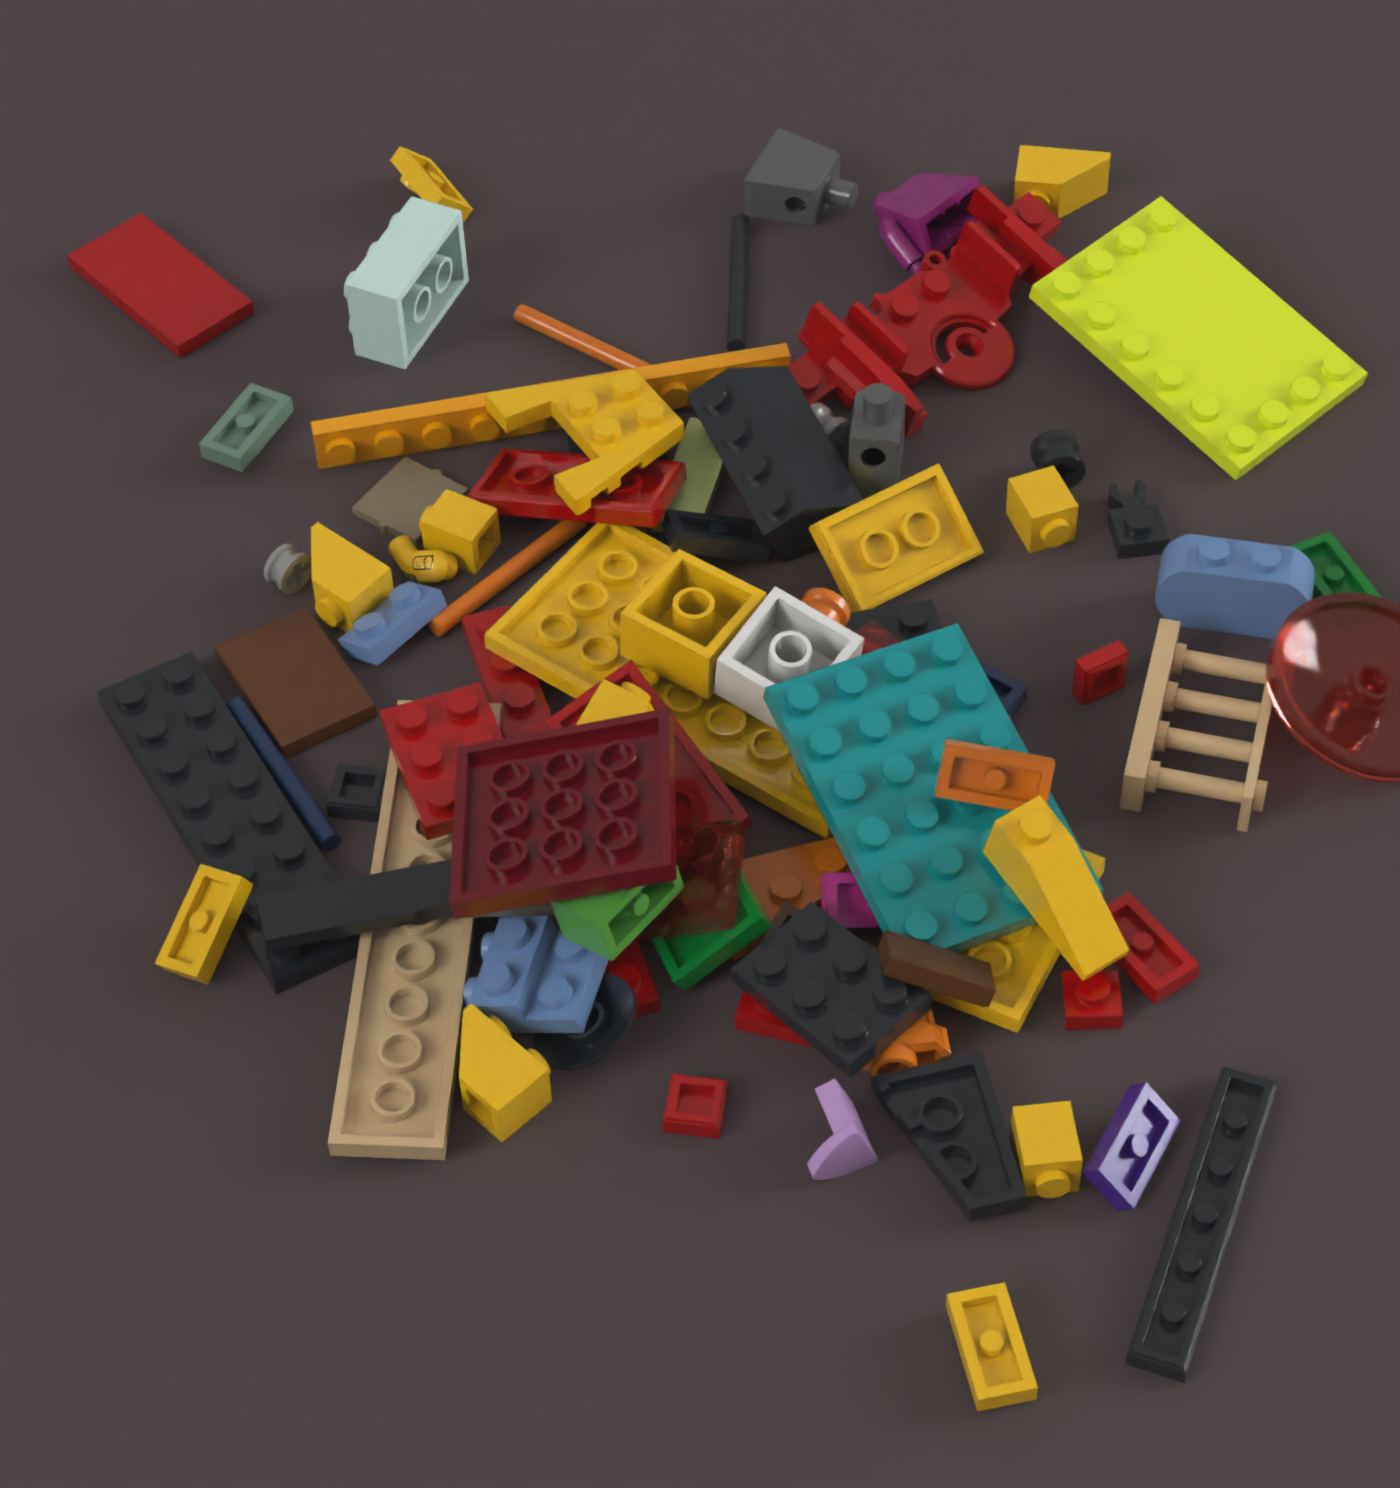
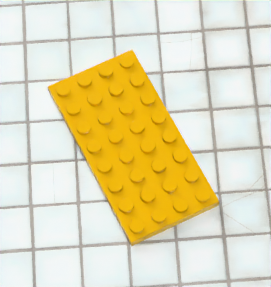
[484,523,868,839]

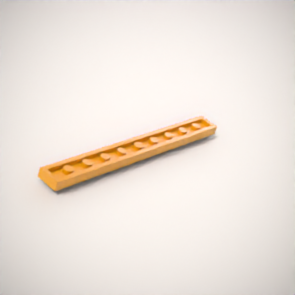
[311,343,791,469]

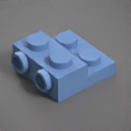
[464,915,608,1033]

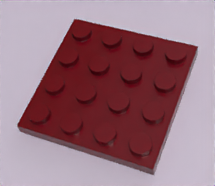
[449,708,677,919]

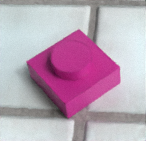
[820,873,880,929]

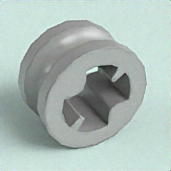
[264,543,312,595]

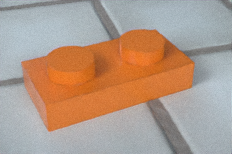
[934,739,1056,811]

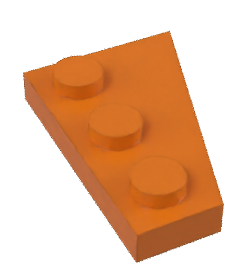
[732,837,852,961]

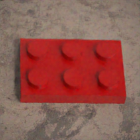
[379,682,504,840]

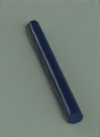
[227,697,341,851]

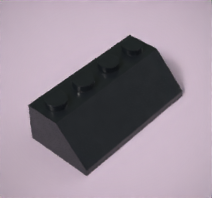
[687,366,864,562]

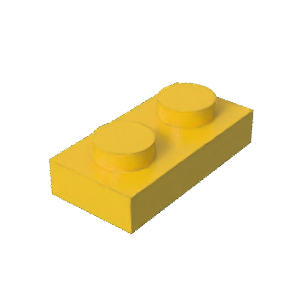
[390,146,473,223]
[155,864,254,985]
[946,1282,1038,1412]

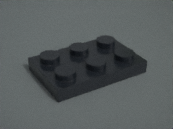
[731,901,932,1078]

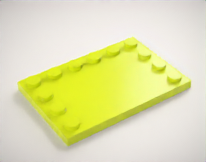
[1029,196,1368,480]

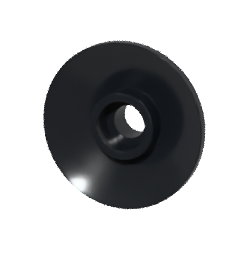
[534,973,637,1070]

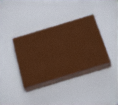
[214,606,377,758]

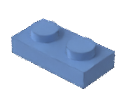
[338,581,448,666]

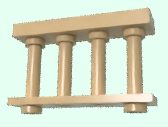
[1120,618,1291,832]

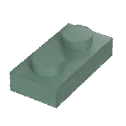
[199,383,294,473]

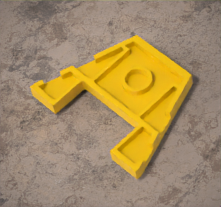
[485,370,685,516]

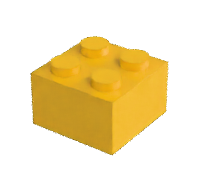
[620,549,767,700]

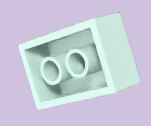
[344,196,469,370]

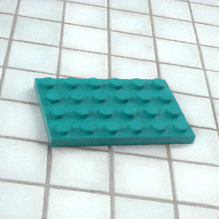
[763,623,1104,952]

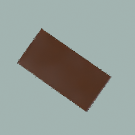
[878,930,996,1007]

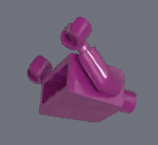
[873,173,980,274]

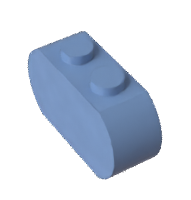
[1155,534,1315,639]

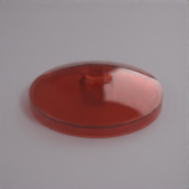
[1266,592,1400,783]

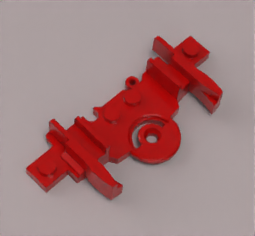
[788,185,1068,438]

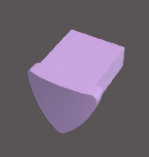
[807,1078,878,1180]

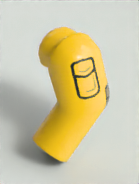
[388,535,458,584]

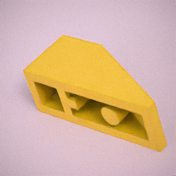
[983,795,1129,981]

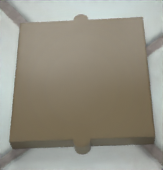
[352,456,469,547]

